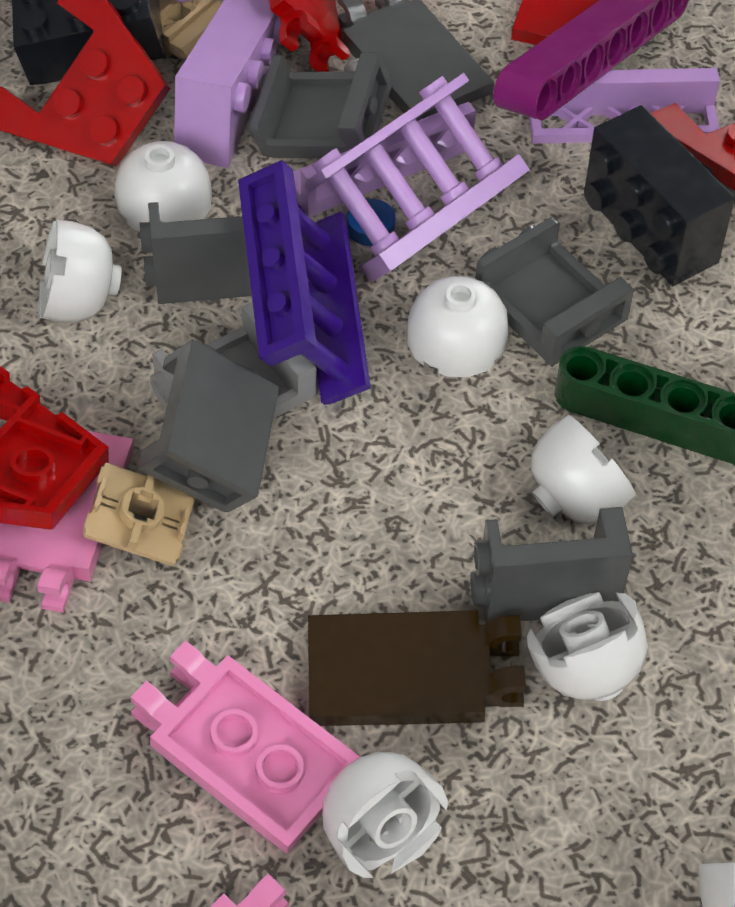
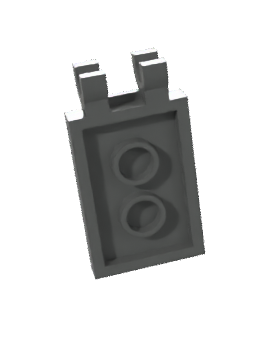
[338,0,494,121]

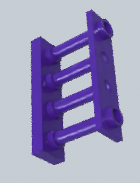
[238,160,371,405]

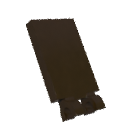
[308,610,526,726]

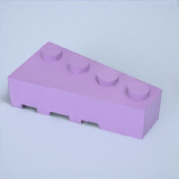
[174,0,282,168]

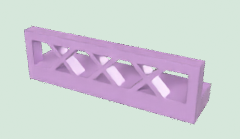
[529,68,720,144]
[293,102,476,217]

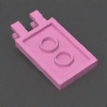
[0,431,135,613]
[131,640,360,854]

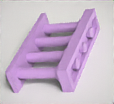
[303,73,530,282]

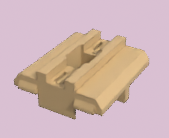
[160,0,222,60]
[83,463,195,567]

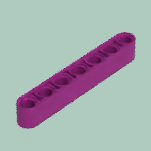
[493,0,689,121]

